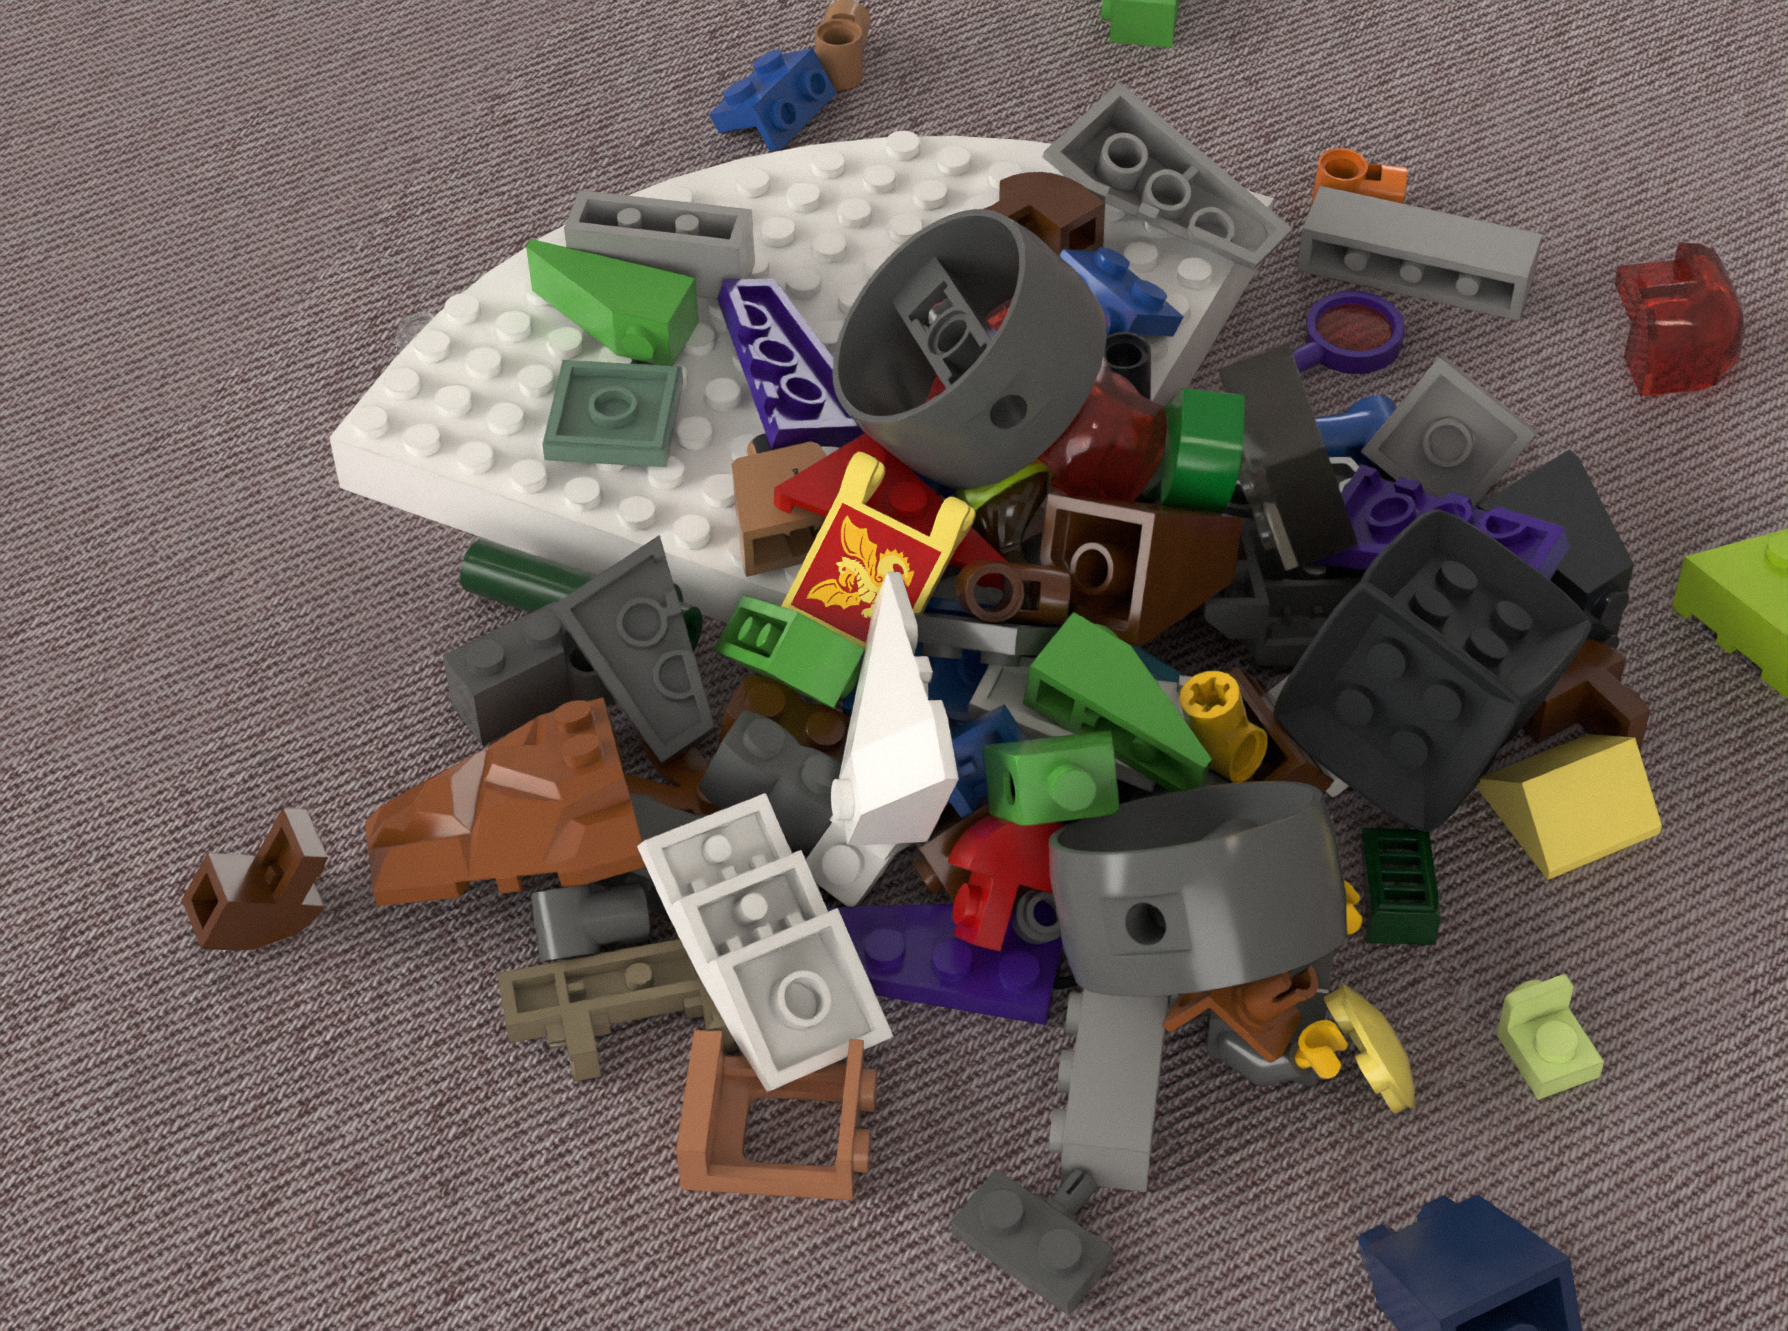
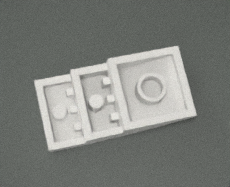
[637,793,894,1092]

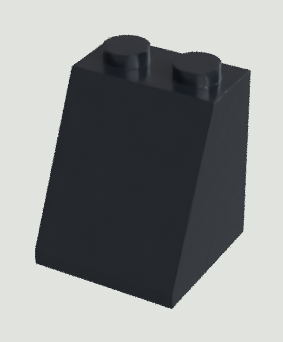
[1477,449,1634,650]

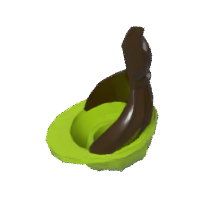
[956,456,1068,607]

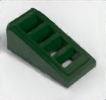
[1361,828,1440,945]

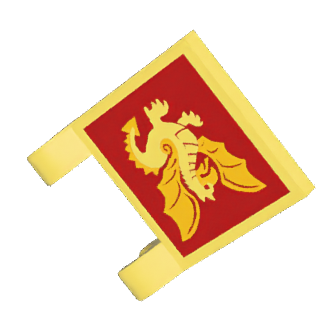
[781,452,976,649]

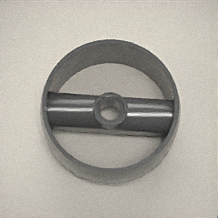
[832,209,1107,490]
[1049,781,1347,997]

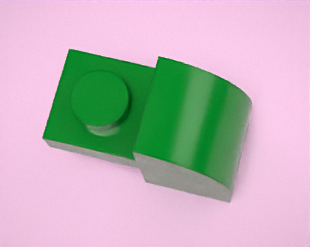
[1143,388,1245,512]

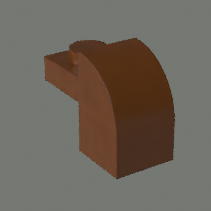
[984,172,1105,256]
[1522,639,1651,752]
[182,808,328,951]

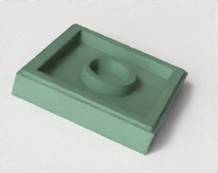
[542,360,683,467]

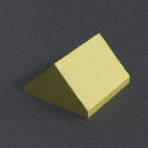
[1476,734,1662,880]

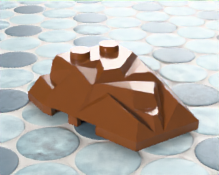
[365,697,646,906]

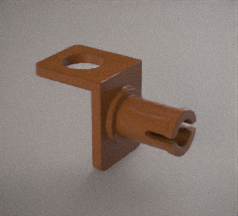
[1162,964,1319,1063]

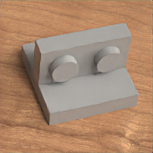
[1361,354,1537,508]

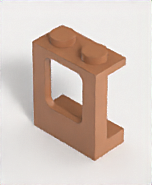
[676,1030,877,1200]

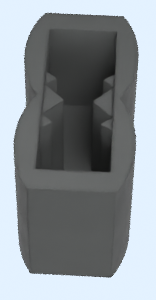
[698,711,842,856]

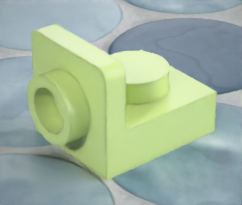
[1497,974,1604,1100]

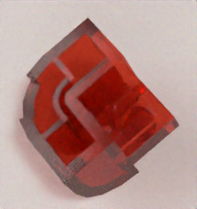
[1614,242,1745,397]
[1037,357,1168,502]

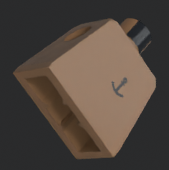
[731,433,827,577]

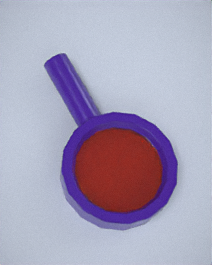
[1258,291,1405,389]

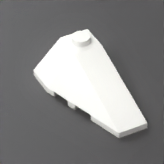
[831,572,959,846]

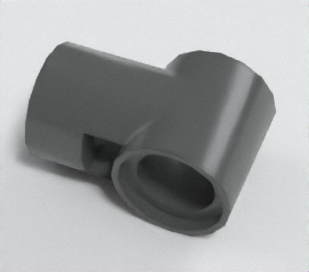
[531,882,650,962]

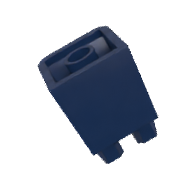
[1358,1194,1582,1331]

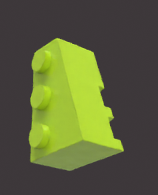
[1672,528,1788,700]

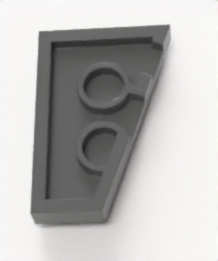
[552,535,716,768]

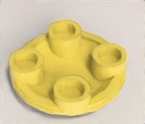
[1324,983,1415,1114]

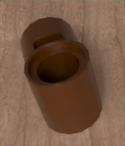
[955,559,1071,627]

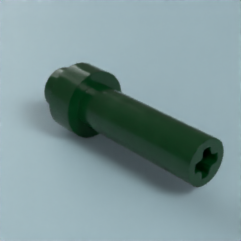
[460,538,703,651]

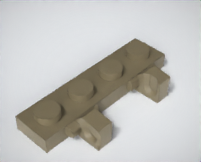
[497,939,739,1082]

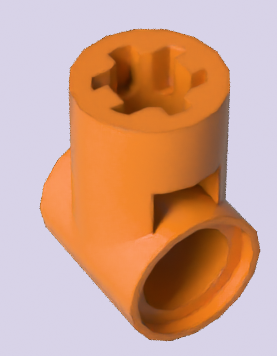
[1311,148,1407,206]

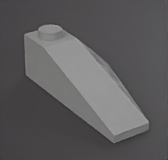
[1042,82,1293,270]

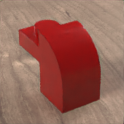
[947,815,1066,952]

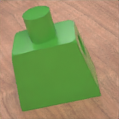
[982,730,1120,825]

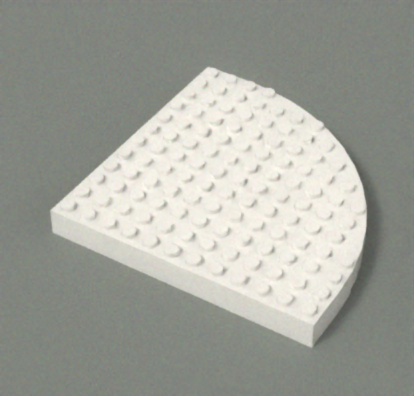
[329,131,1274,623]

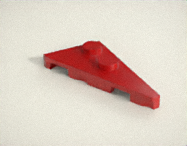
[773,433,1007,592]

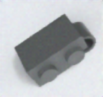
[442,601,615,746]

